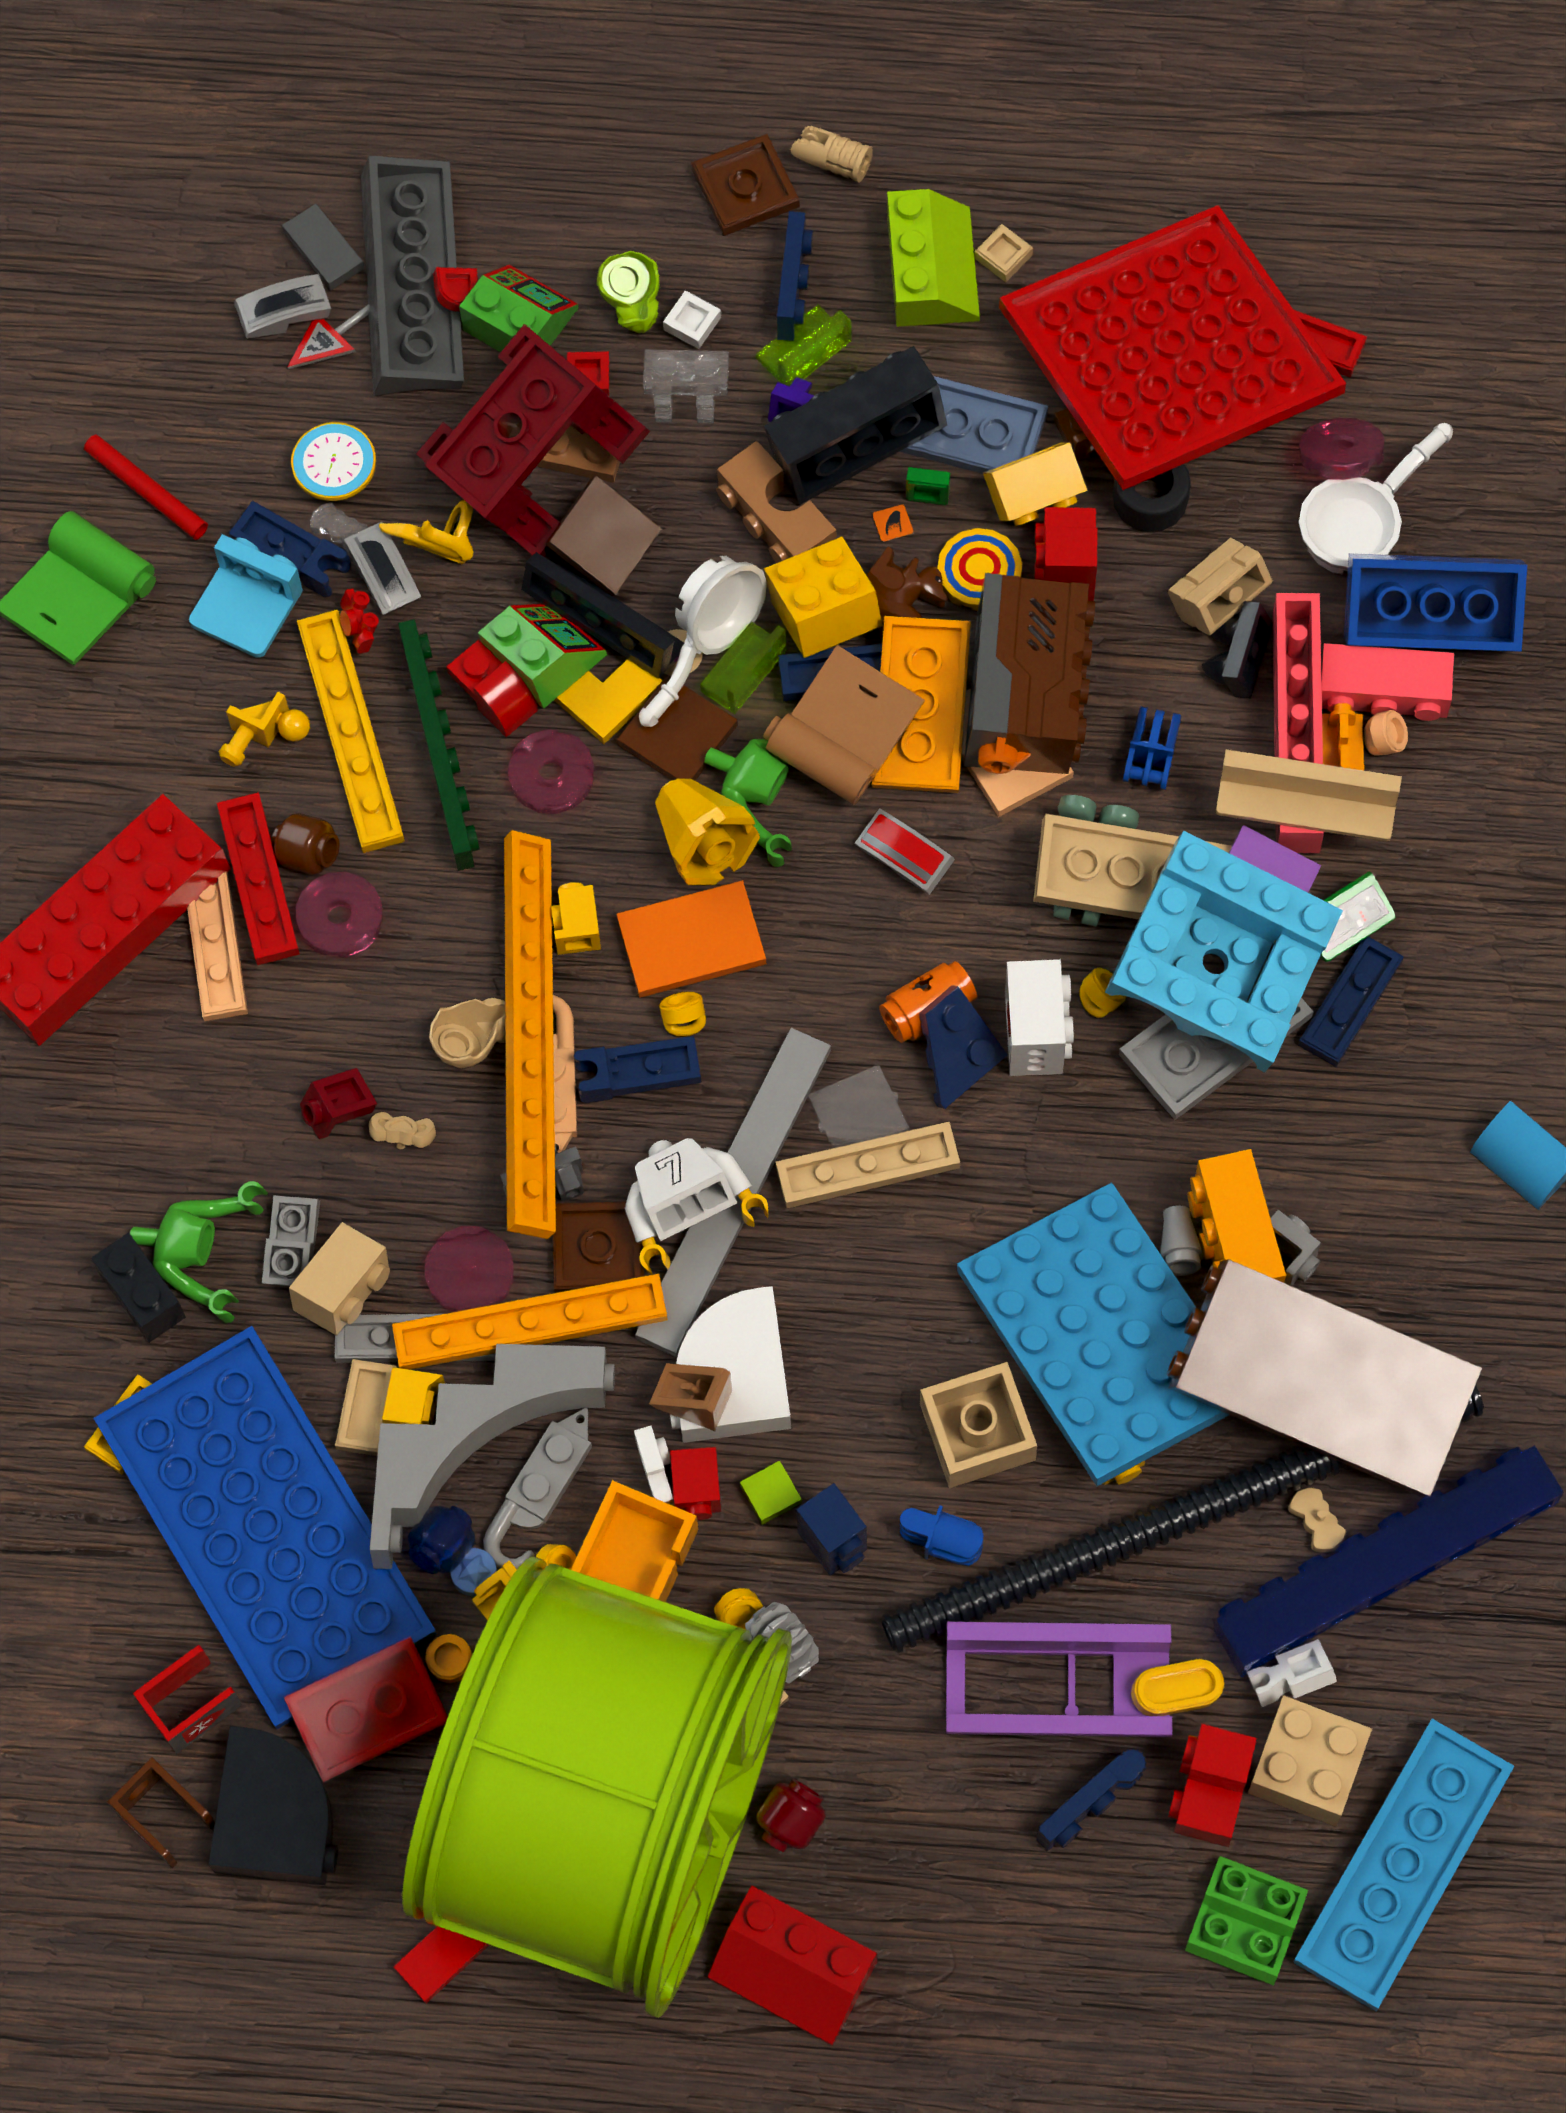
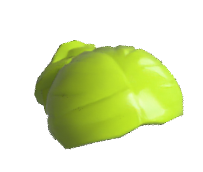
[597,251,660,333]

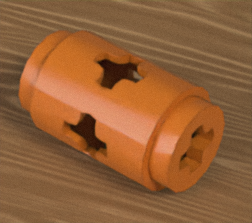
[879,961,977,1043]

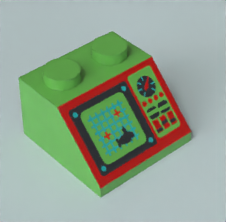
[459,265,579,352]
[478,604,607,709]

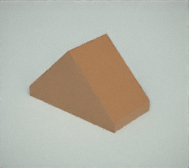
[649,1363,732,1431]

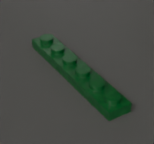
[398,619,480,871]

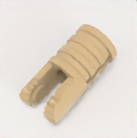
[790,125,873,182]

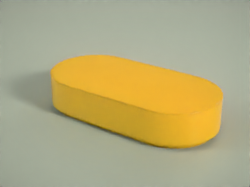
[1131,1659,1224,1716]

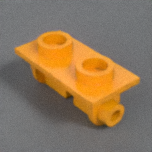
[1322,703,1364,771]

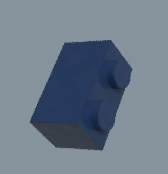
[796,1483,867,1576]

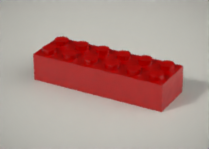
[0,794,231,1046]

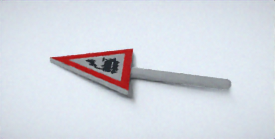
[287,304,370,369]

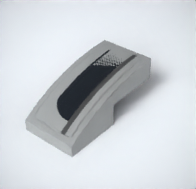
[234,274,331,339]
[343,522,421,616]

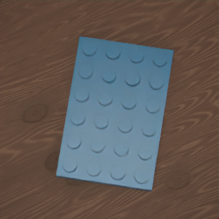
[957,1183,1229,1486]

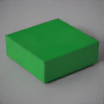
[906,467,950,505]

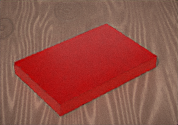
[283,1636,448,1782]

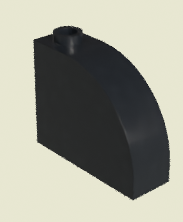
[209,1726,338,1886]

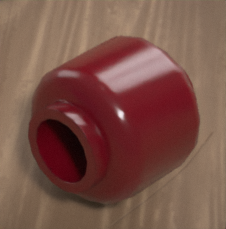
[756,1779,826,1852]

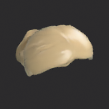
[429,998,506,1068]

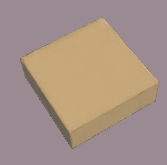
[974,224,1033,283]

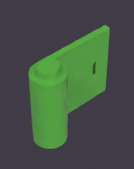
[0,511,156,666]

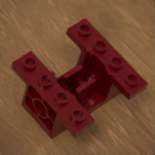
[416,324,650,557]

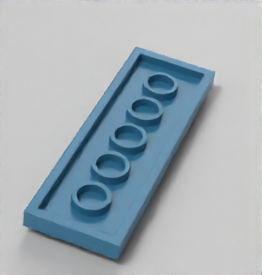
[1293,1719,1514,2011]

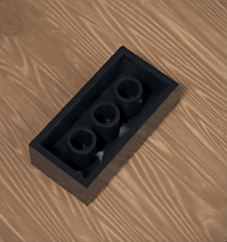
[764,346,947,505]

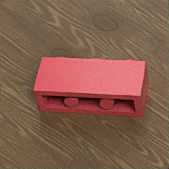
[1321,643,1454,721]

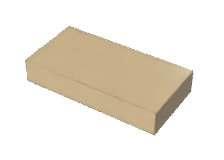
[335,1359,397,1456]

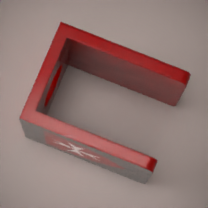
[133,1645,242,1754]

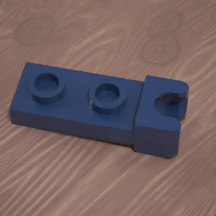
[229,501,351,597]
[574,1036,701,1103]

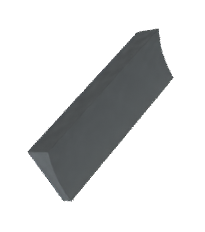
[361,156,464,396]

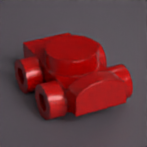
[340,588,379,654]

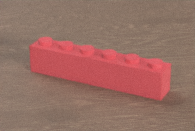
[1272,593,1324,853]

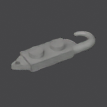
[483,1408,592,1569]

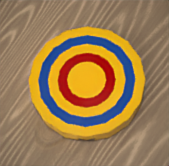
[937,528,1022,611]

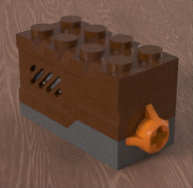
[964,573,1095,774]

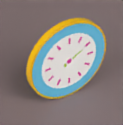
[291,422,376,501]

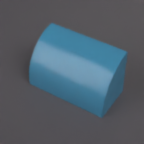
[1470,1101,1566,1210]

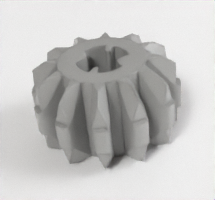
[745,1602,819,1683]

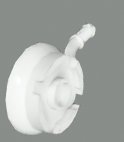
[1298,423,1453,574]
[639,556,767,727]

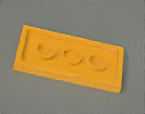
[872,616,971,793]

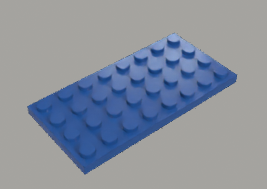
[94,1326,437,1730]

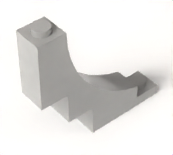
[370,1344,615,1569]

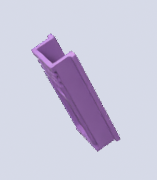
[946,1622,1172,1737]

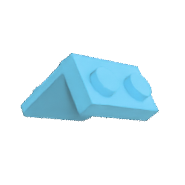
[189,534,303,658]

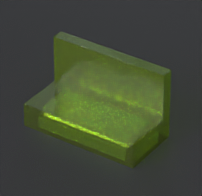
[756,305,852,386]
[700,621,786,714]

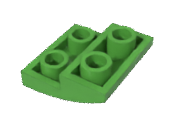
[1185,1856,1308,1985]

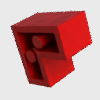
[1034,507,1098,601]
[1168,1724,1257,1847]

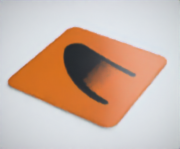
[872,504,913,542]

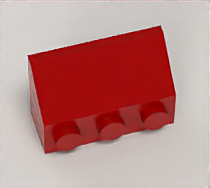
[707,1885,877,2046]

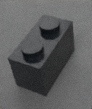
[91,1232,186,1343]

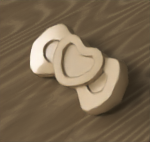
[368,1112,436,1149]
[1288,1487,1346,1553]

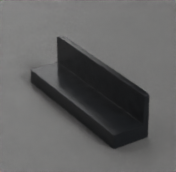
[521,552,684,679]

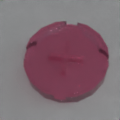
[425,1226,514,1312]

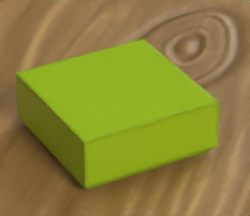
[740,1461,802,1525]

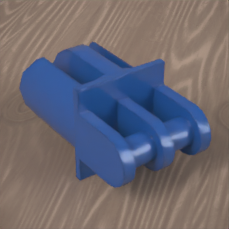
[1123,706,1182,790]
[900,1505,984,1566]

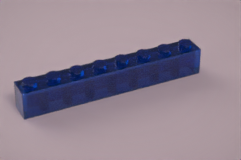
[1213,1445,1564,1677]

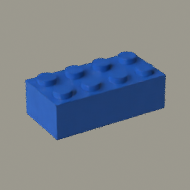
[1344,553,1527,652]

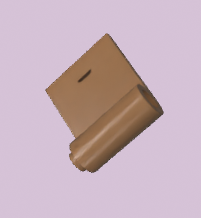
[763,645,924,805]

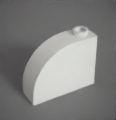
[670,1286,791,1443]

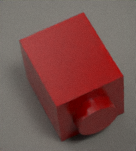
[670,1447,721,1520]

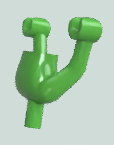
[704,738,792,867]
[130,1181,268,1323]

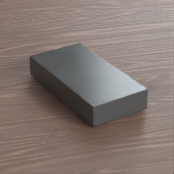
[282,204,365,291]

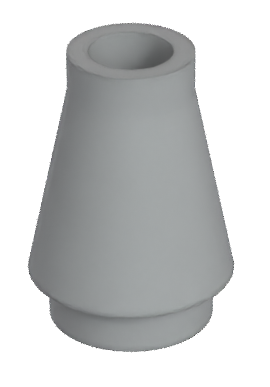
[1160,1205,1204,1276]

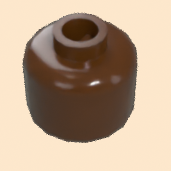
[272,813,340,875]

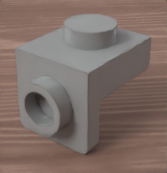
[1270,1210,1321,1286]

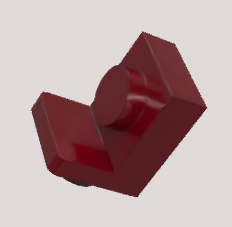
[300,1068,377,1139]

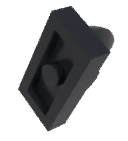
[1202,601,1273,699]

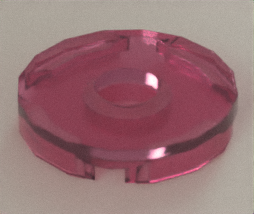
[1299,418,1385,480]
[508,729,595,814]
[296,872,383,957]

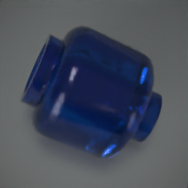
[407,1505,476,1574]

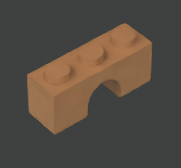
[716,441,837,563]

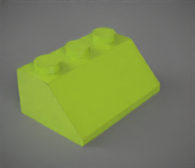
[887,189,980,327]

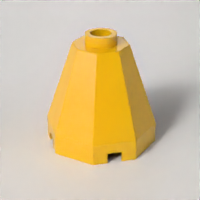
[655,779,760,885]

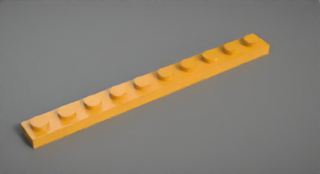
[504,830,556,1239]

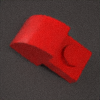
[446,639,538,738]

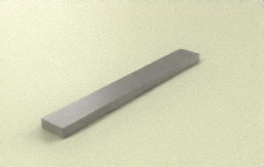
[635,1028,831,1357]

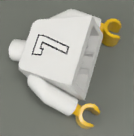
[625,1138,769,1275]

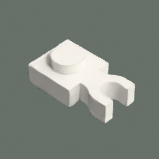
[634,1426,674,1506]
[1247,1639,1337,1707]

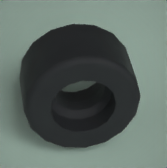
[1113,464,1191,532]

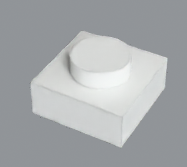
[663,290,721,349]

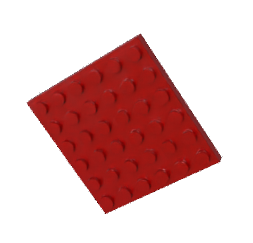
[999,205,1346,490]

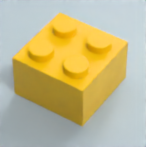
[764,537,883,658]

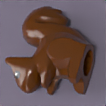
[867,546,948,641]

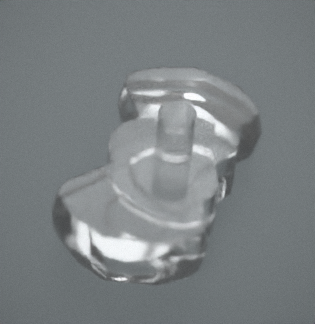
[310,503,369,555]

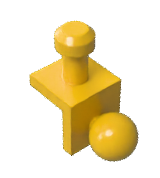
[219,692,310,767]

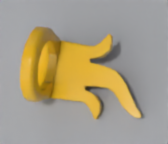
[379,500,474,564]

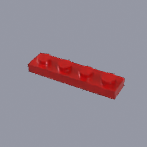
[217,792,300,965]

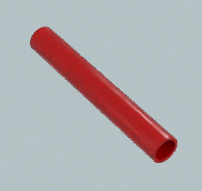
[84,434,208,540]

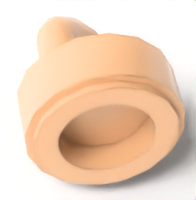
[1364,710,1408,756]

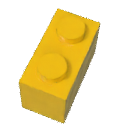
[983,442,1087,526]

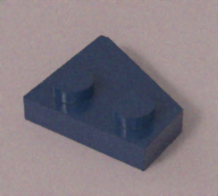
[919,985,1008,1109]

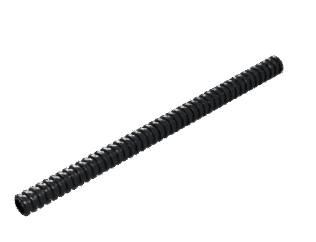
[881,1385,1484,1653]

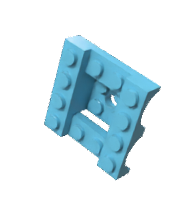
[1105,831,1343,1072]

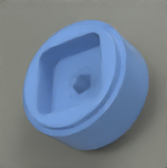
[450,1548,497,1597]

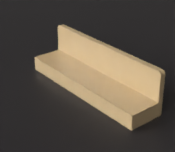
[1216,749,1402,841]

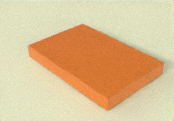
[616,880,766,998]

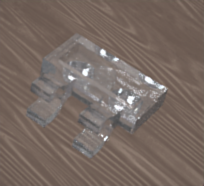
[643,350,729,423]

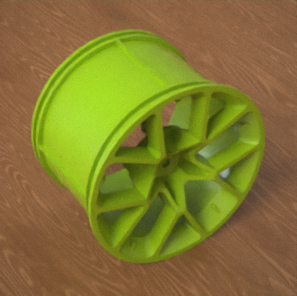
[402,1557,792,2018]

